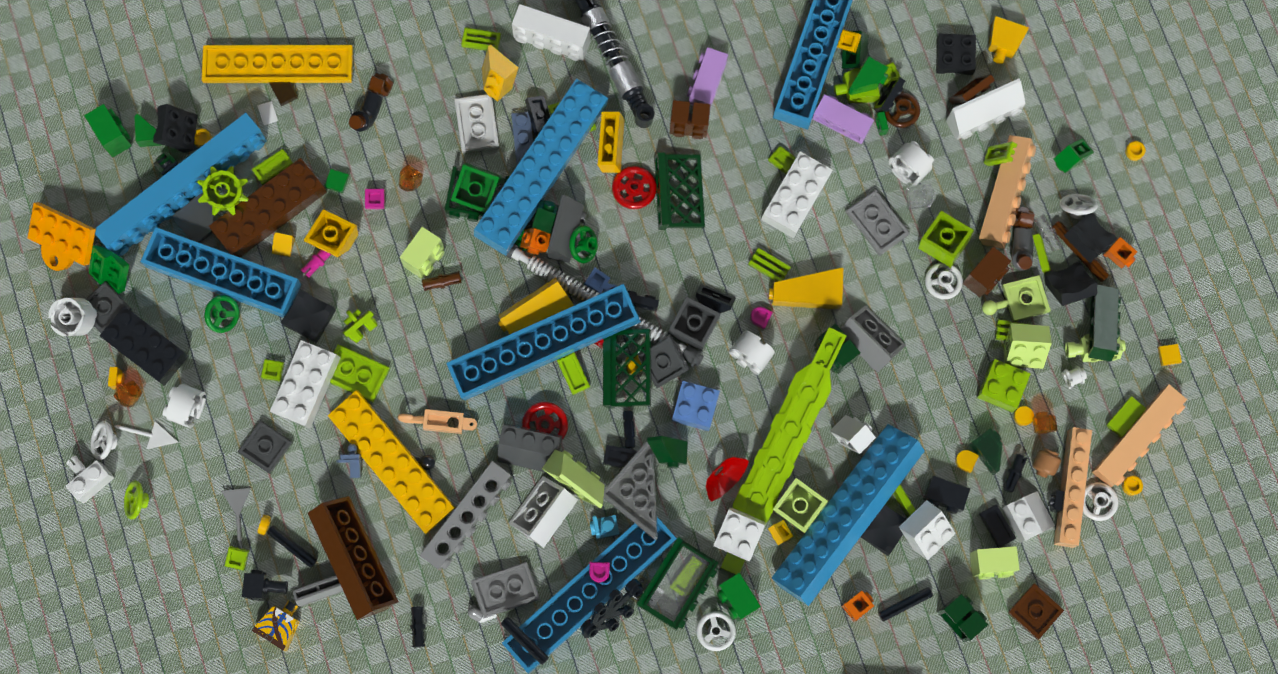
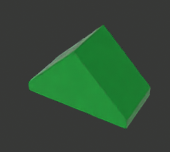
[134,114,161,147]

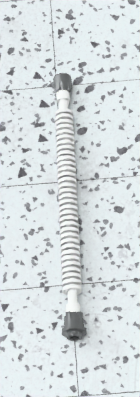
[499,244,704,367]

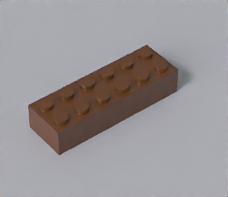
[209,158,327,258]
[308,496,399,620]

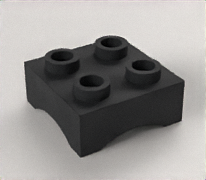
[936,33,976,75]
[153,104,198,153]
[1064,213,1118,263]
[1045,261,1097,306]
[281,289,336,343]
[861,504,907,556]

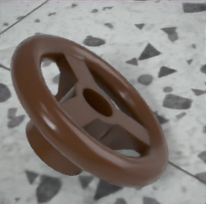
[884,92,920,128]

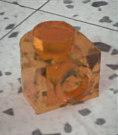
[398,164,423,191]
[113,380,142,407]
[1032,412,1057,434]

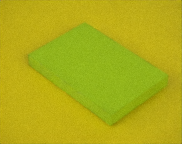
[330,344,390,403]

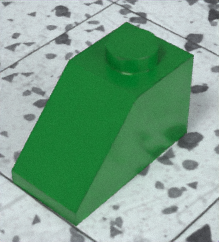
[848,57,889,95]
[1053,138,1094,173]

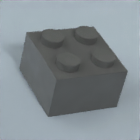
[668,297,721,351]

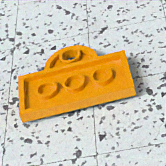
[27,202,96,271]

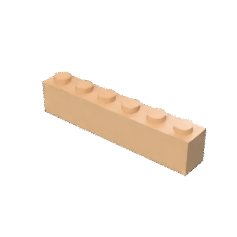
[979,135,1036,249]
[1092,384,1187,487]
[1054,427,1092,548]

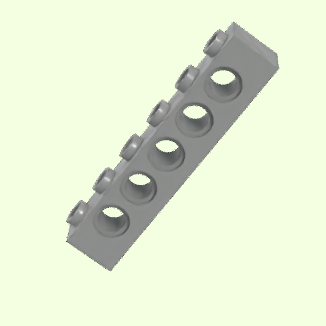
[420,461,512,571]

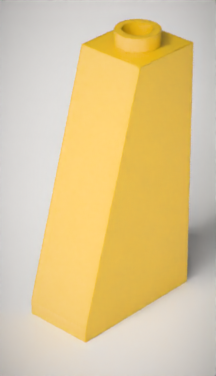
[769,268,844,310]
[498,277,574,334]

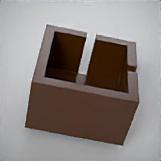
[670,100,711,139]
[963,246,1011,298]

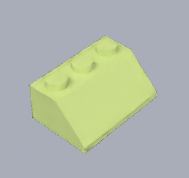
[542,449,605,509]

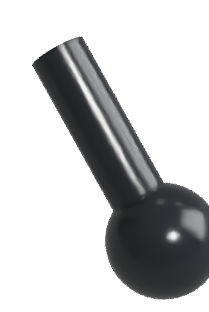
[414,455,436,470]

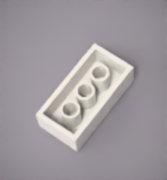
[512,4,591,61]
[761,152,833,239]
[270,340,341,429]

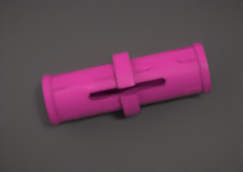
[300,250,331,278]

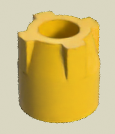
[625,355,642,375]

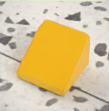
[272,232,295,257]

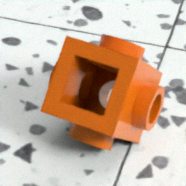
[520,228,551,255]

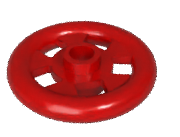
[612,166,657,209]
[522,402,568,440]

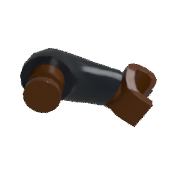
[349,73,393,132]

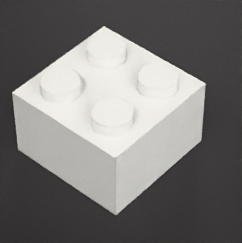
[899,500,955,560]
[713,507,766,562]

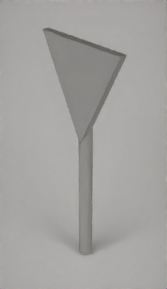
[221,488,251,549]

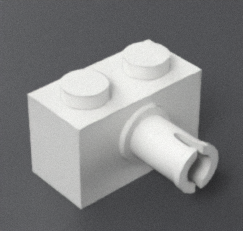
[830,415,876,455]
[65,456,114,503]

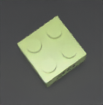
[400,227,444,279]
[1003,323,1052,369]
[773,478,828,534]
[970,546,1020,580]

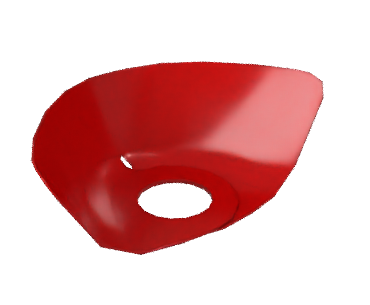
[705,457,749,502]

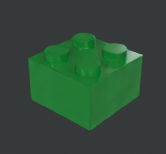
[84,104,132,158]
[451,163,502,213]
[716,573,761,622]

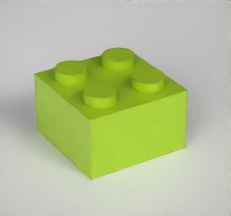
[918,211,974,268]
[977,359,1031,413]

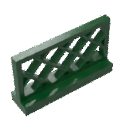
[654,152,705,230]
[603,329,651,409]

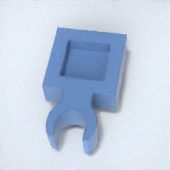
[584,267,617,294]

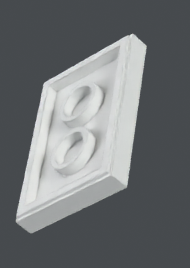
[455,94,499,153]

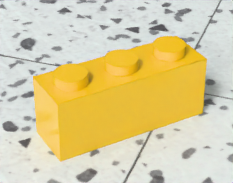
[597,112,625,173]

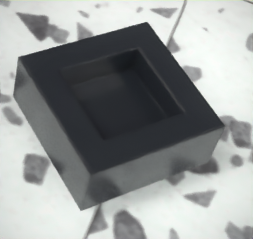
[1048,490,1064,513]

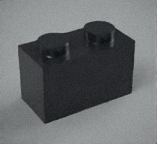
[923,476,970,514]

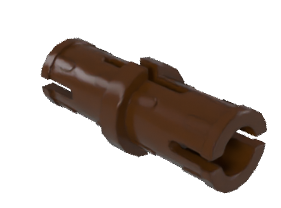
[422,271,462,291]

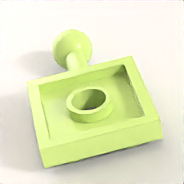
[982,275,1051,322]

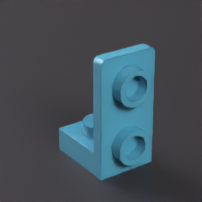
[589,515,620,539]

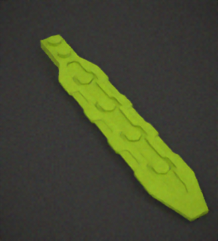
[733,327,847,523]

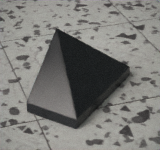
[695,284,736,313]

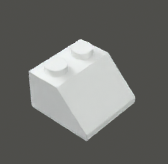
[1002,491,1055,543]

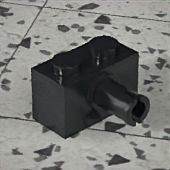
[242,570,288,601]

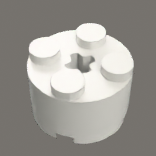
[888,141,934,186]
[49,297,97,336]
[729,331,775,375]
[163,384,206,428]

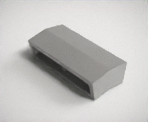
[293,576,344,607]

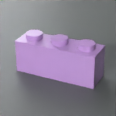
[687,47,728,109]
[812,94,874,144]

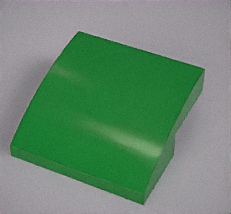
[88,245,129,294]

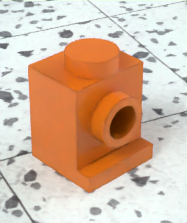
[1104,237,1138,269]
[841,590,874,622]

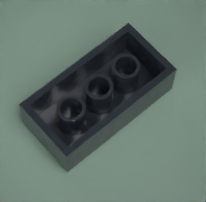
[99,306,189,386]

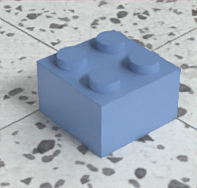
[672,381,720,431]

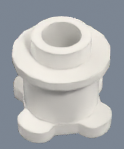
[1062,366,1087,389]

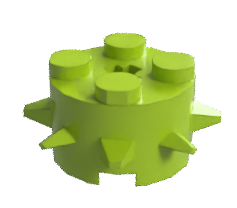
[197,166,248,216]

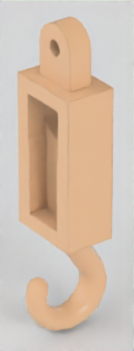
[397,409,477,434]

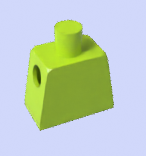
[834,66,880,103]

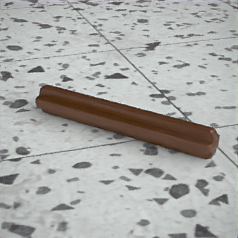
[1052,221,1109,282]

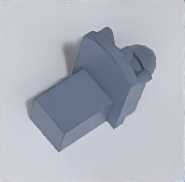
[336,444,362,478]

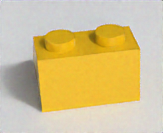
[482,44,519,102]
[304,209,358,257]

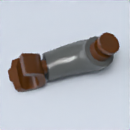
[1011,207,1035,271]

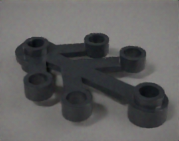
[580,579,643,638]

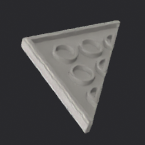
[604,441,658,540]

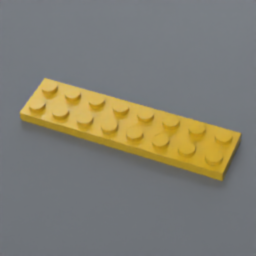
[202,45,353,83]
[328,390,456,534]

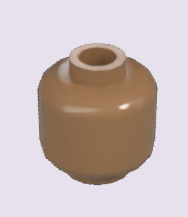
[1032,448,1061,478]

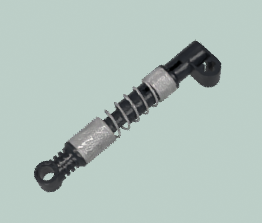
[575,0,655,128]

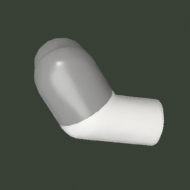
[468,604,497,623]

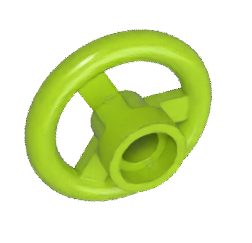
[124,480,149,520]

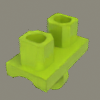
[342,309,378,343]

